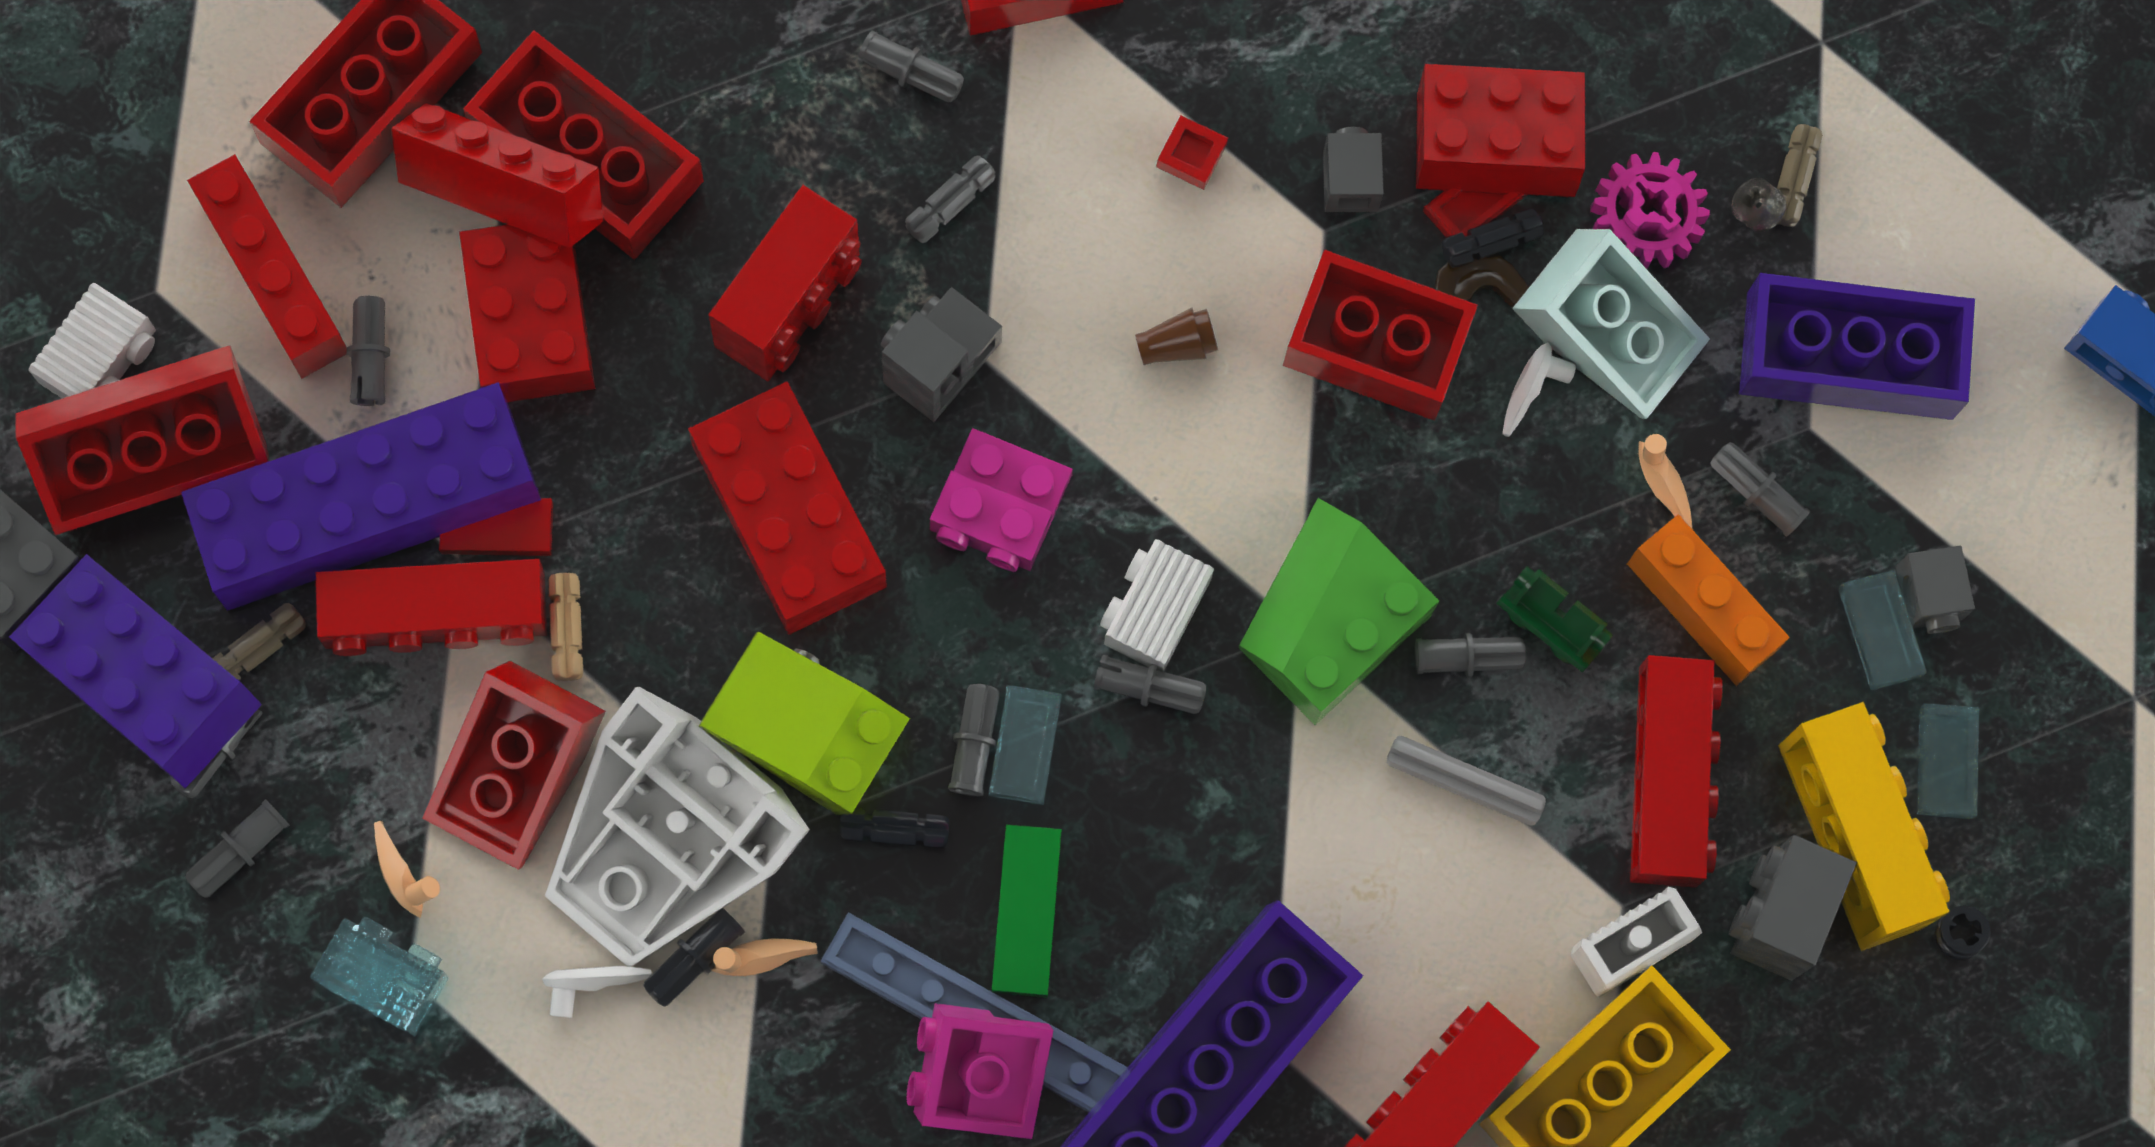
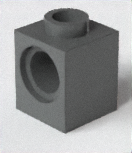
[1323,127,1384,212]
[1895,546,1975,634]

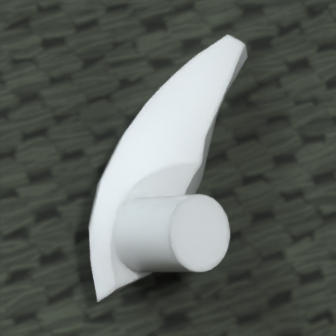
[1503,342,1576,437]
[542,966,651,1018]

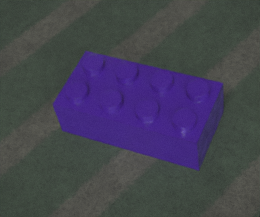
[1739,273,1975,420]
[9,554,262,789]

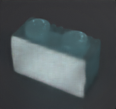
[310,917,449,1037]

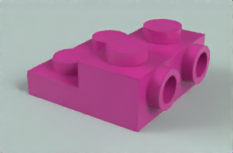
[930,428,1073,572]
[907,1003,1053,1139]

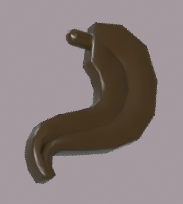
[1434,253,1529,308]

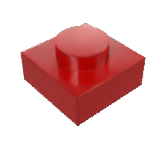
[1156,115,1228,190]

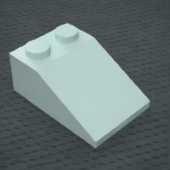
[1512,229,1710,419]

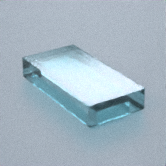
[1838,570,1927,690]
[989,685,1062,805]
[1918,703,1979,819]

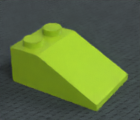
[699,632,910,815]

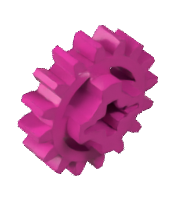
[1590,152,1710,269]

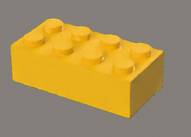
[1778,702,1950,951]
[1479,965,1731,1147]

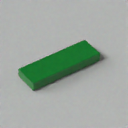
[992,824,1062,998]

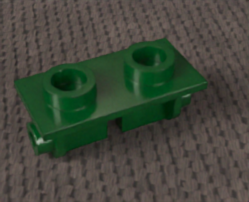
[1496,566,1613,673]

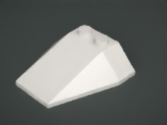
[545,687,810,967]

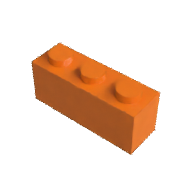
[1627,514,1790,686]

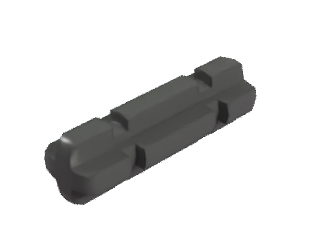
[905,155,995,243]

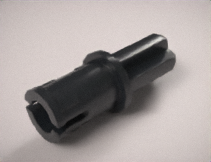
[643,908,745,1007]

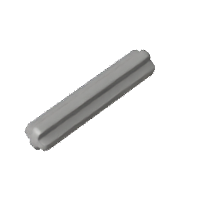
[1387,736,1546,826]

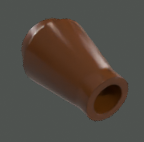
[1135,307,1218,365]

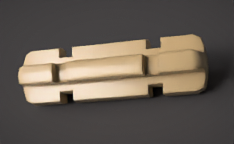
[549,573,583,681]

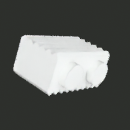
[29,283,156,398]
[1100,539,1214,672]
[1571,887,1702,998]

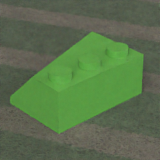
[1239,498,1439,725]

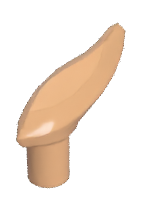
[1639,434,1693,530]
[374,821,440,918]
[711,939,818,976]

